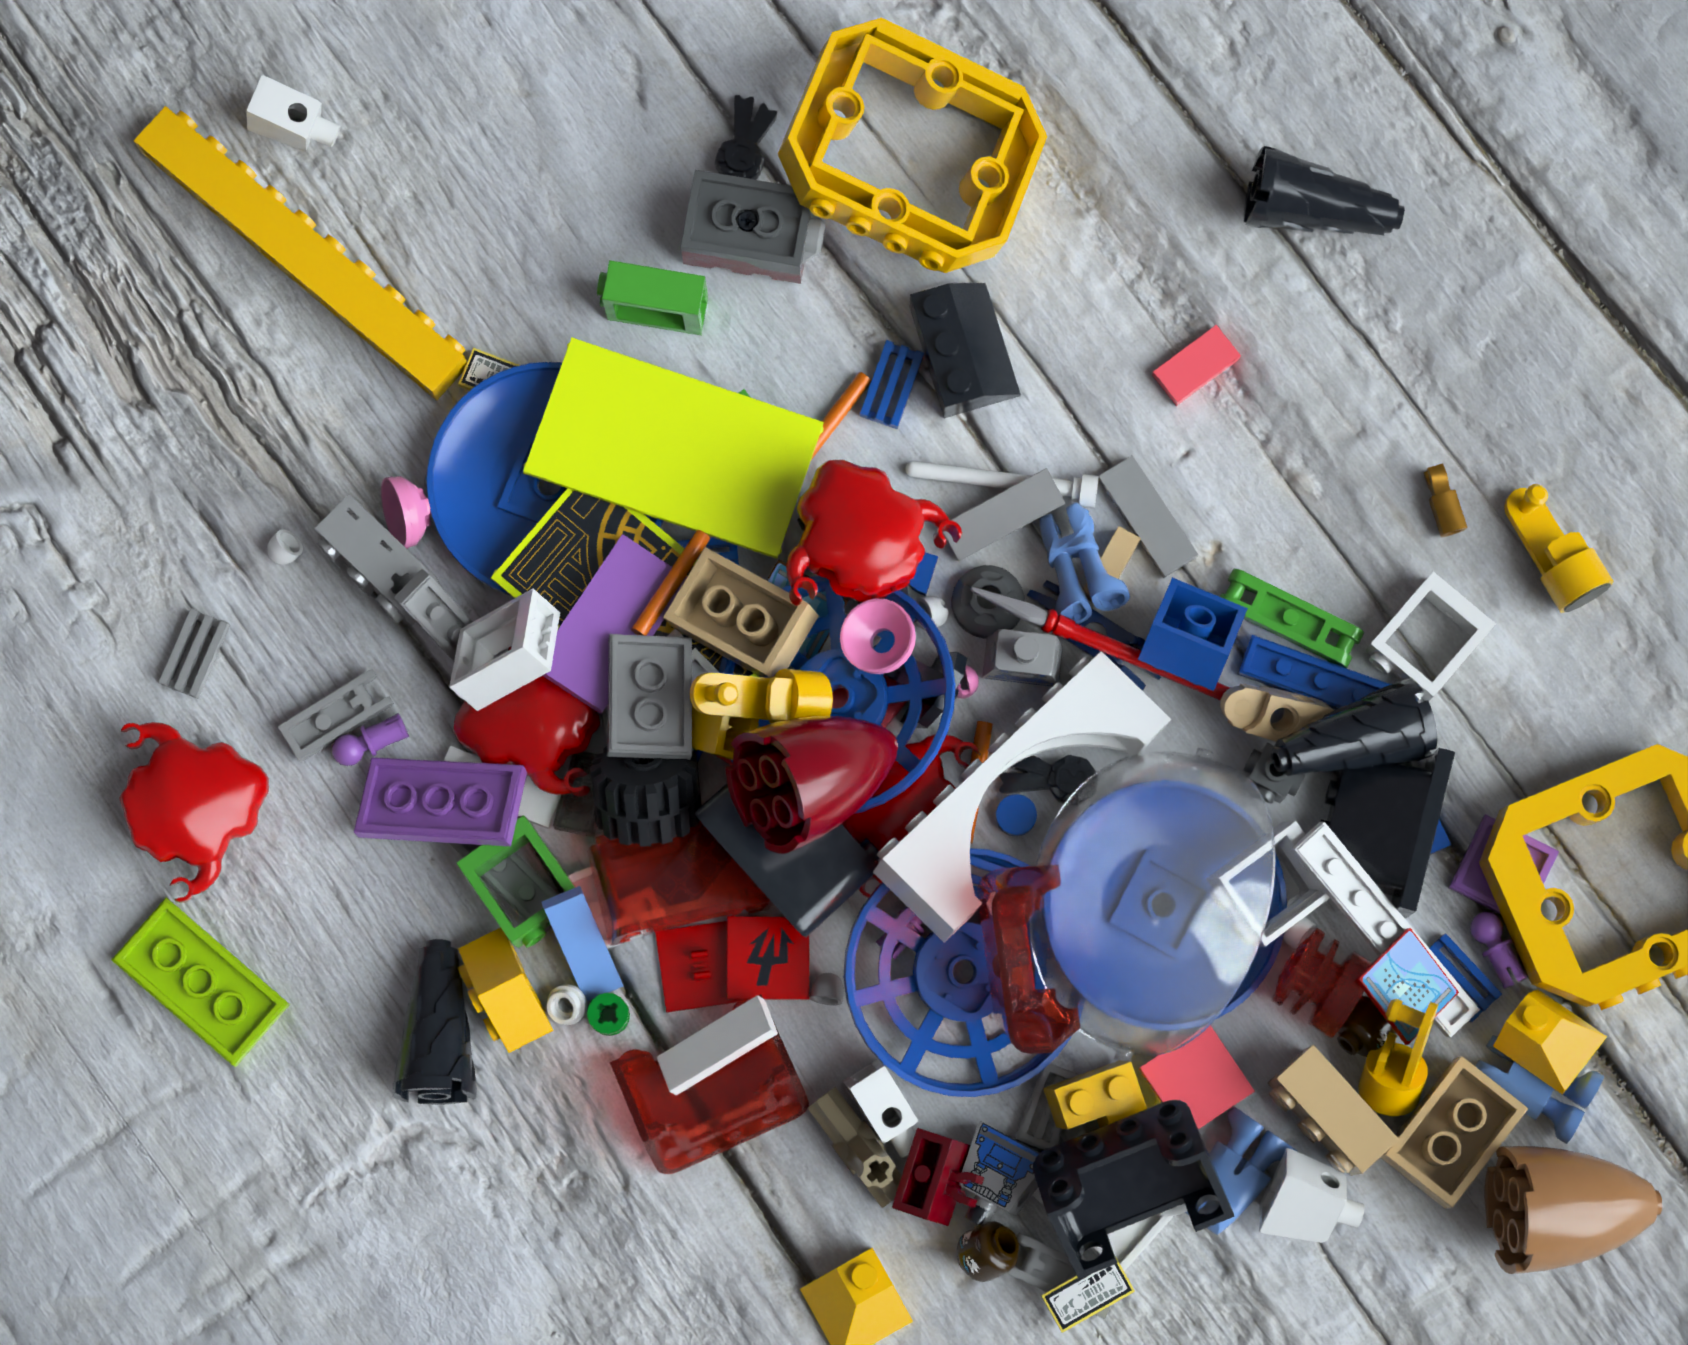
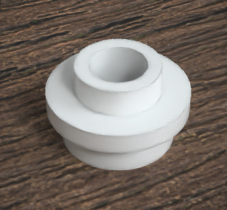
[547,984,587,1025]

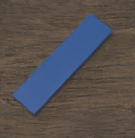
[1237,635,1391,710]

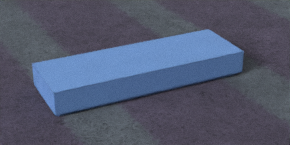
[542,886,623,1001]

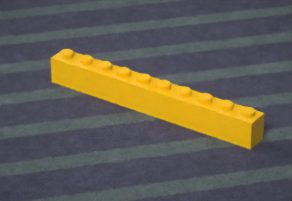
[133,106,467,401]

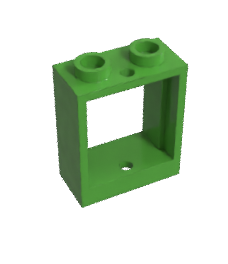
[597,260,708,336]
[456,815,576,948]

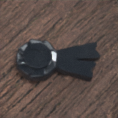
[714,95,778,180]
[999,755,1098,806]

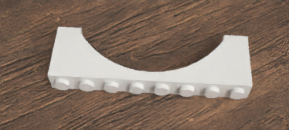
[873,652,1171,943]

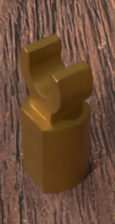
[1424,463,1468,538]

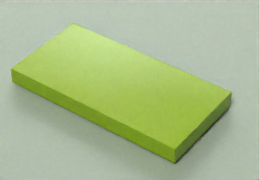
[111,898,290,1067]

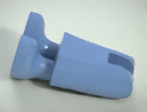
[1475,1035,1604,1144]
[1185,1106,1298,1235]

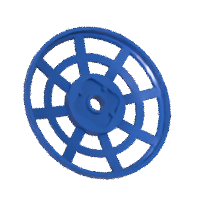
[718,576,956,814]
[843,848,1086,1097]

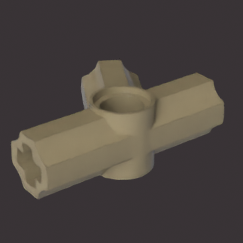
[807,1087,902,1208]

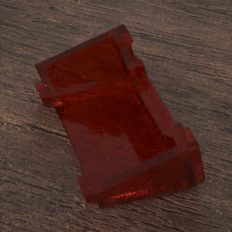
[587,821,774,946]
[977,864,1080,1054]
[610,995,809,1174]

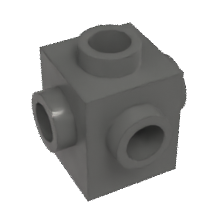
[1243,742,1305,804]

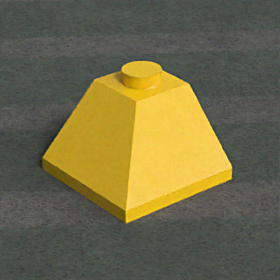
[1493,989,1607,1095]
[800,1248,913,1345]

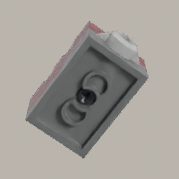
[681,170,826,284]

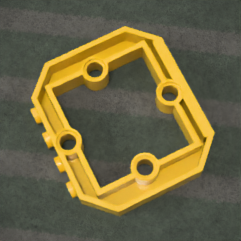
[777,17,1047,273]
[1479,744,1688,1010]

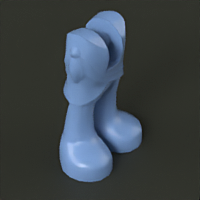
[1040,502,1130,624]

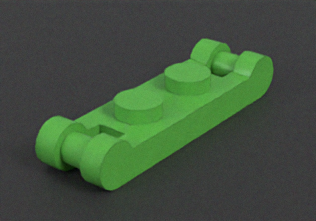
[1219,568,1364,668]

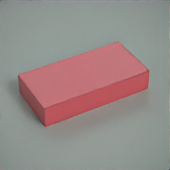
[1152,325,1241,406]

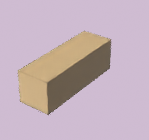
[1083,526,1141,601]

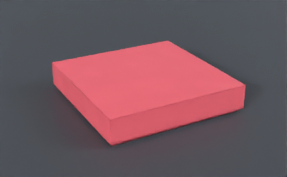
[1139,1022,1255,1129]

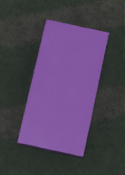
[542,534,687,714]
[354,758,527,847]

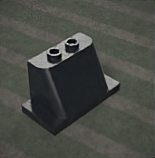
[1320,748,1455,919]

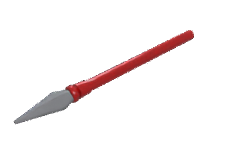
[970,587,1231,701]

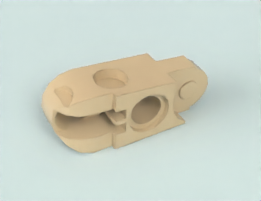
[1220,683,1334,742]

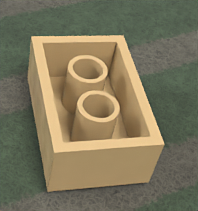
[663,547,819,678]
[1267,1045,1400,1176]
[1380,1056,1529,1209]

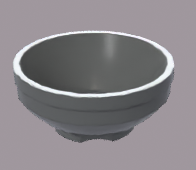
[951,565,1025,639]

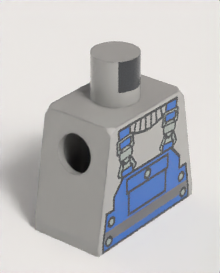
[982,629,1063,687]
[959,1121,1040,1225]

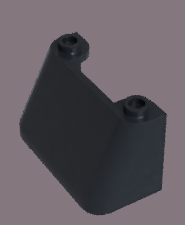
[695,784,880,937]

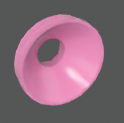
[381,476,431,549]
[840,599,916,674]

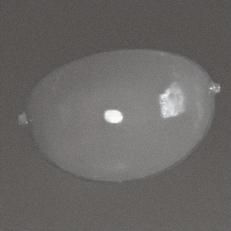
[1029,748,1276,1061]

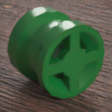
[587,993,630,1036]

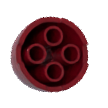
[726,716,898,854]

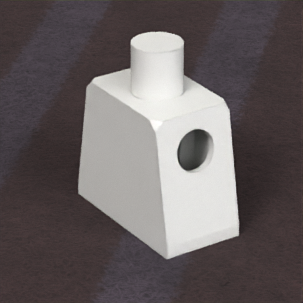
[246,75,341,151]
[842,1059,918,1158]
[1259,1148,1365,1243]

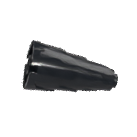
[1244,146,1405,236]
[1271,679,1437,776]
[393,939,477,1105]

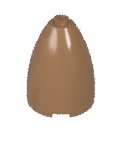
[1484,1146,1662,1274]

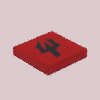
[726,916,809,1000]

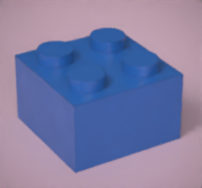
[1138,577,1248,691]

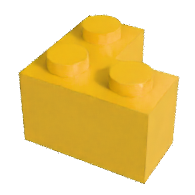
[457,927,553,1053]
[1043,1060,1147,1129]

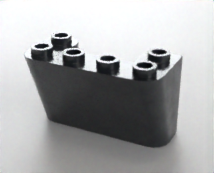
[1033,1100,1235,1279]

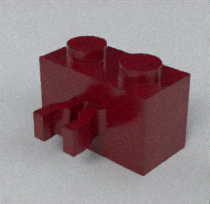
[892,1128,984,1226]

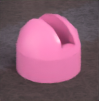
[957,665,979,699]

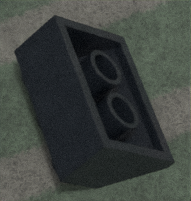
[909,283,1021,418]

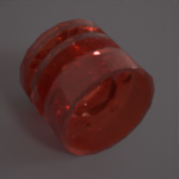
[1271,928,1373,1039]

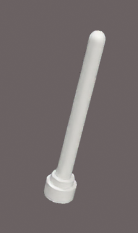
[905,461,1099,508]

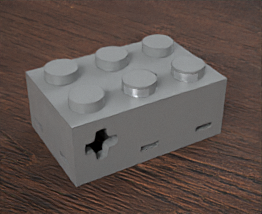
[314,494,444,626]

